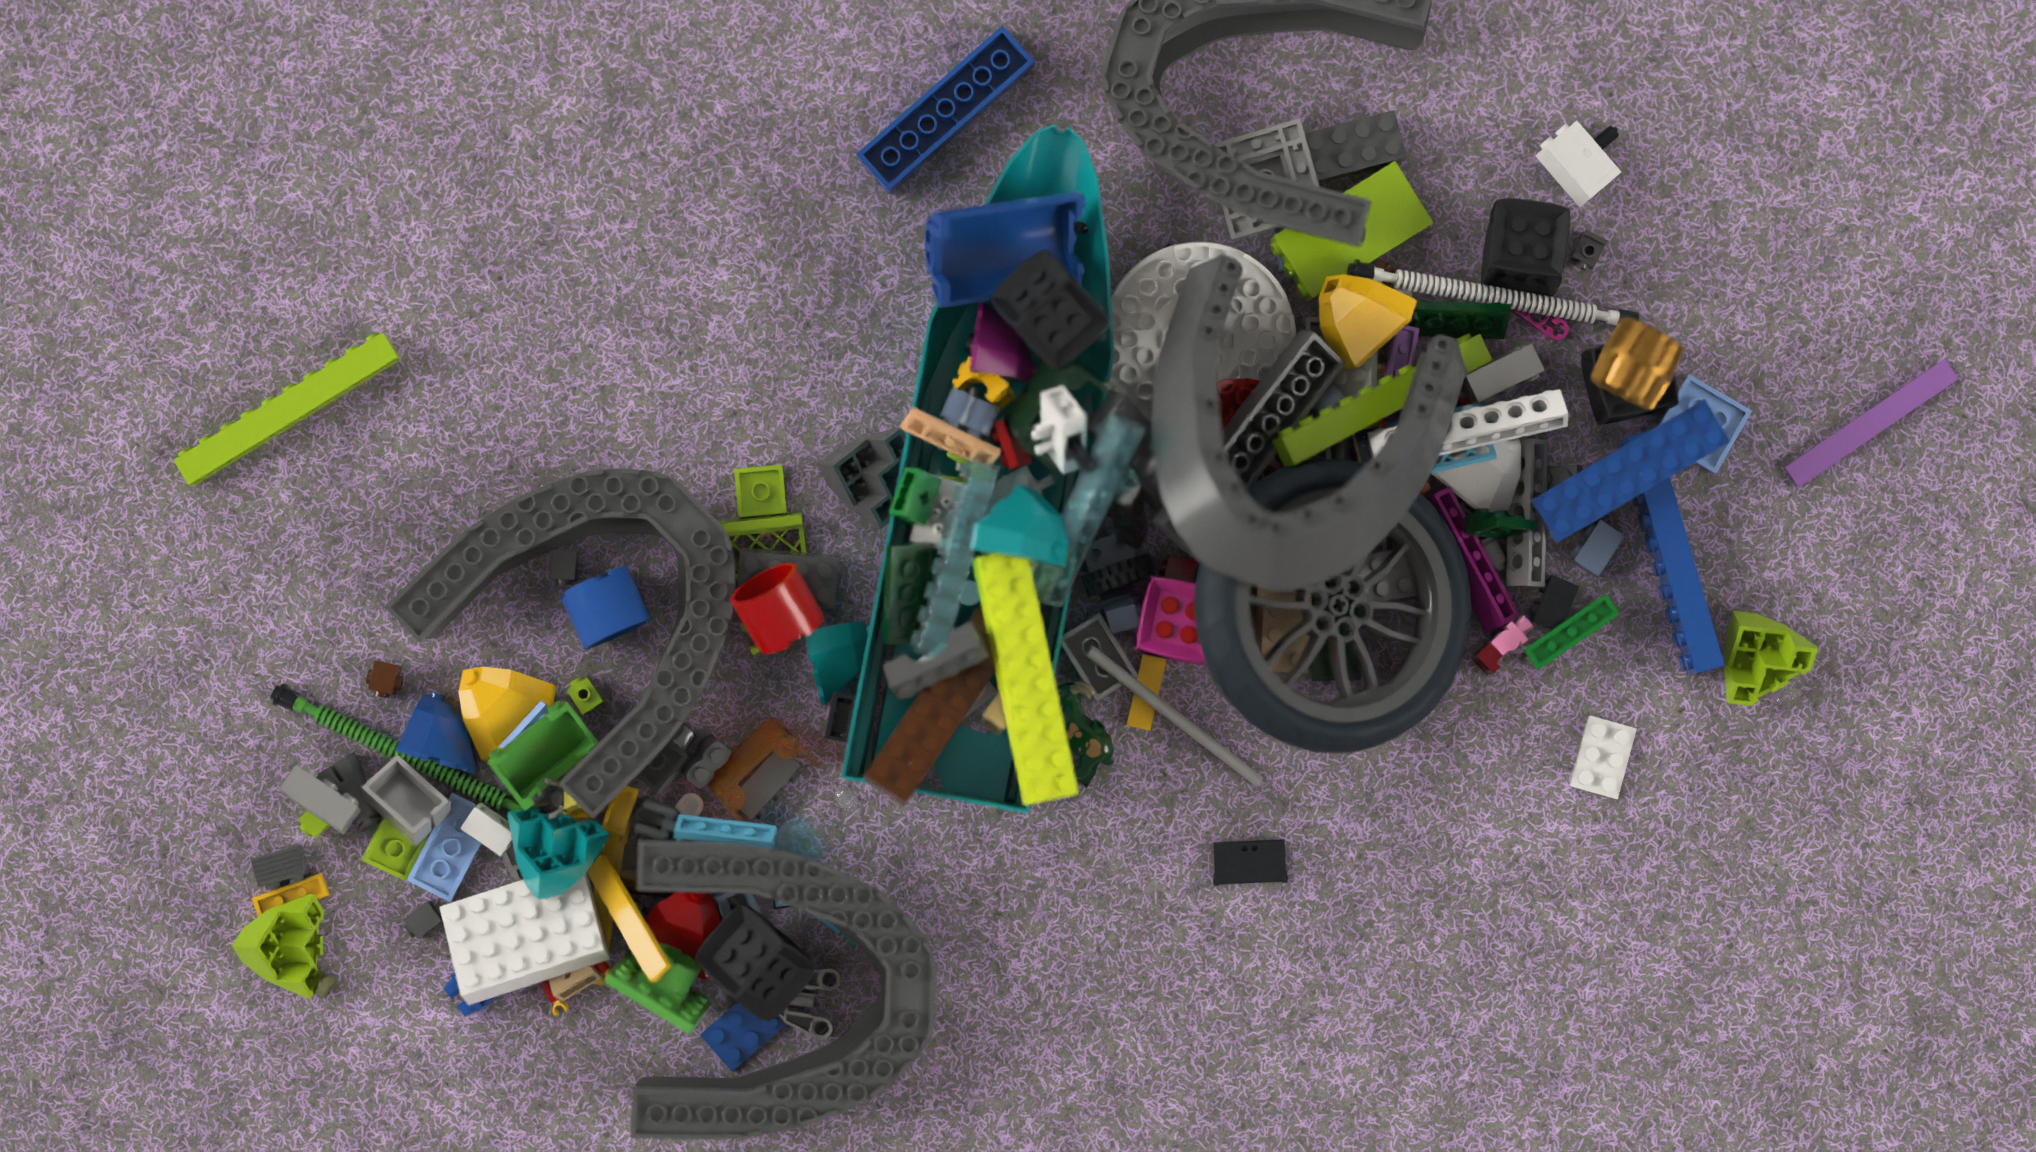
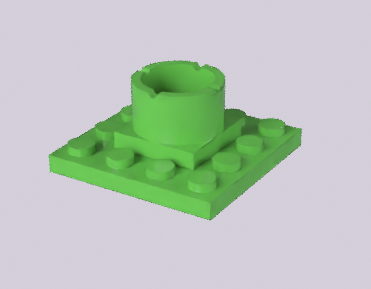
[604,943,712,1034]

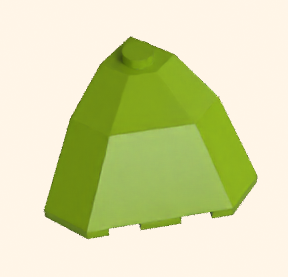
[1723,611,1818,706]
[232,894,324,999]

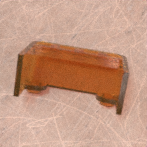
[707,717,823,822]

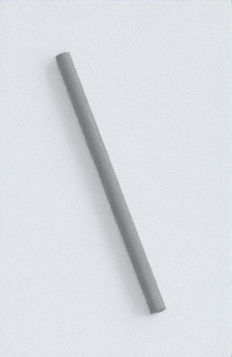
[1085,645,1263,787]

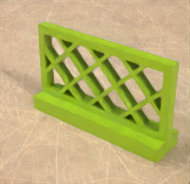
[719,512,807,580]

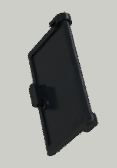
[1213,839,1288,886]

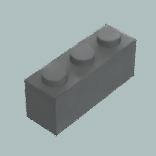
[730,746,802,820]

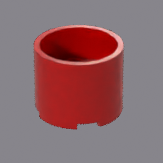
[730,563,824,654]

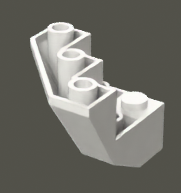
[1431,438,1521,512]

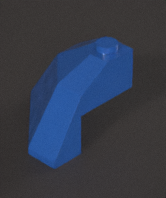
[396,692,479,774]

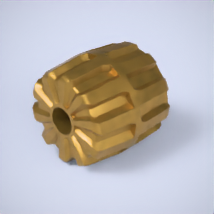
[1591,317,1684,410]

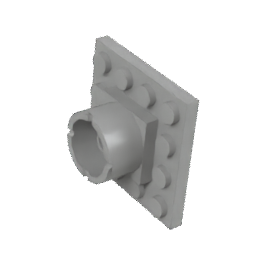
[1213,118,1320,241]

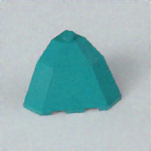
[970,485,1069,567]
[804,621,870,705]
[508,807,609,900]

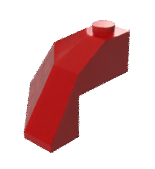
[644,892,721,980]

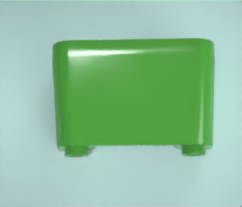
[487,701,599,811]

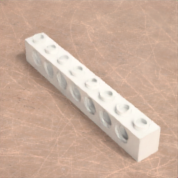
[1368,389,1568,458]

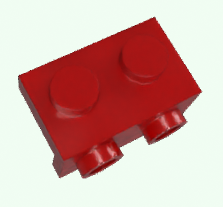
[990,417,1032,471]

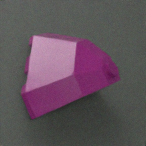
[970,302,1037,384]

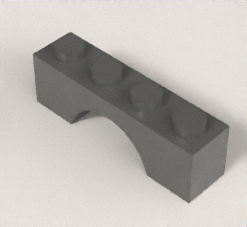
[883,622,989,700]

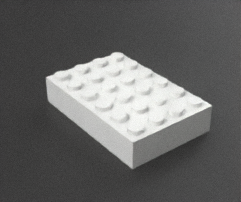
[440,872,610,1005]

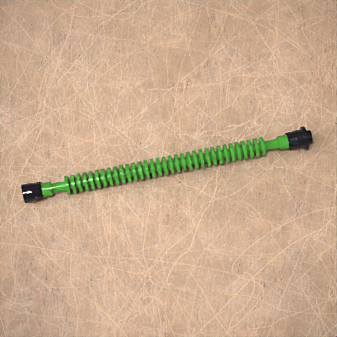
[270,683,547,814]

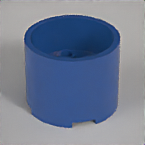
[560,565,652,650]

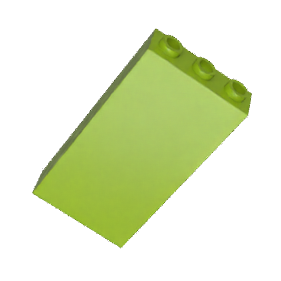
[1269,161,1433,301]

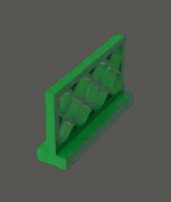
[1521,594,1620,670]

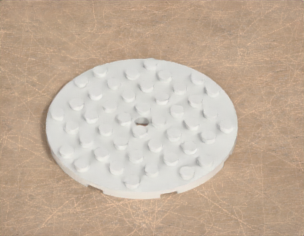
[1110,241,1296,422]

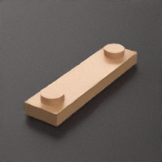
[901,407,1001,470]

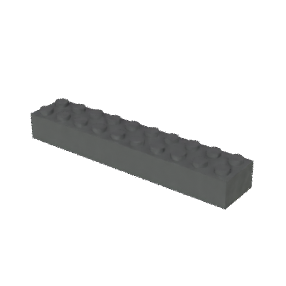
[1151,330,1346,554]

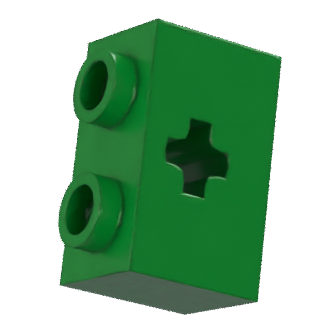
[889,467,942,526]

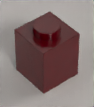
[1160,555,1198,583]

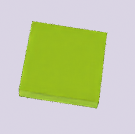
[734,465,787,518]
[361,817,429,881]

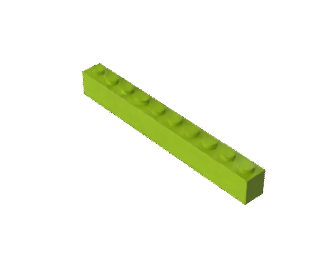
[173,332,402,487]
[1272,333,1492,467]

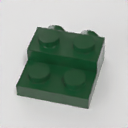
[1465,508,1536,539]

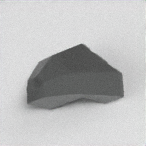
[817,427,906,529]

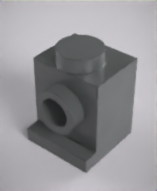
[1570,230,1608,271]

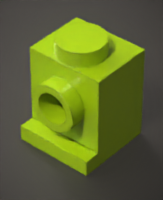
[567,676,605,715]

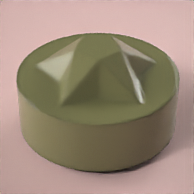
[316,973,338,998]

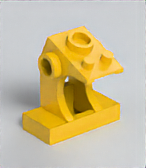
[952,356,1016,414]

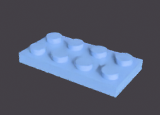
[407,792,482,902]

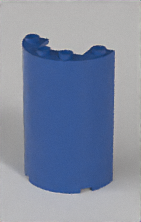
[924,191,1085,308]

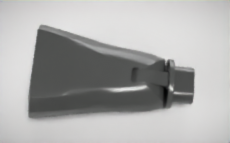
[317,752,382,839]

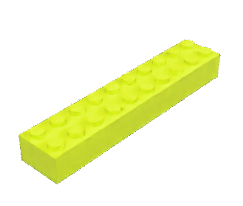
[972,554,1079,805]

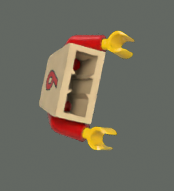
[541,961,612,1016]

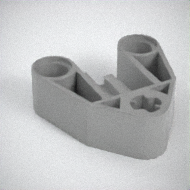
[779,967,841,1040]

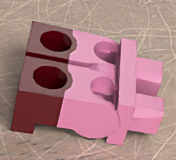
[1470,616,1534,675]

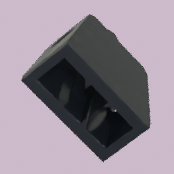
[824,692,856,743]

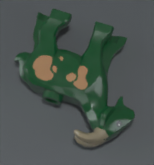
[1056,681,1114,788]

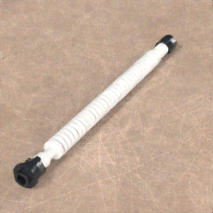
[1347,259,1639,328]

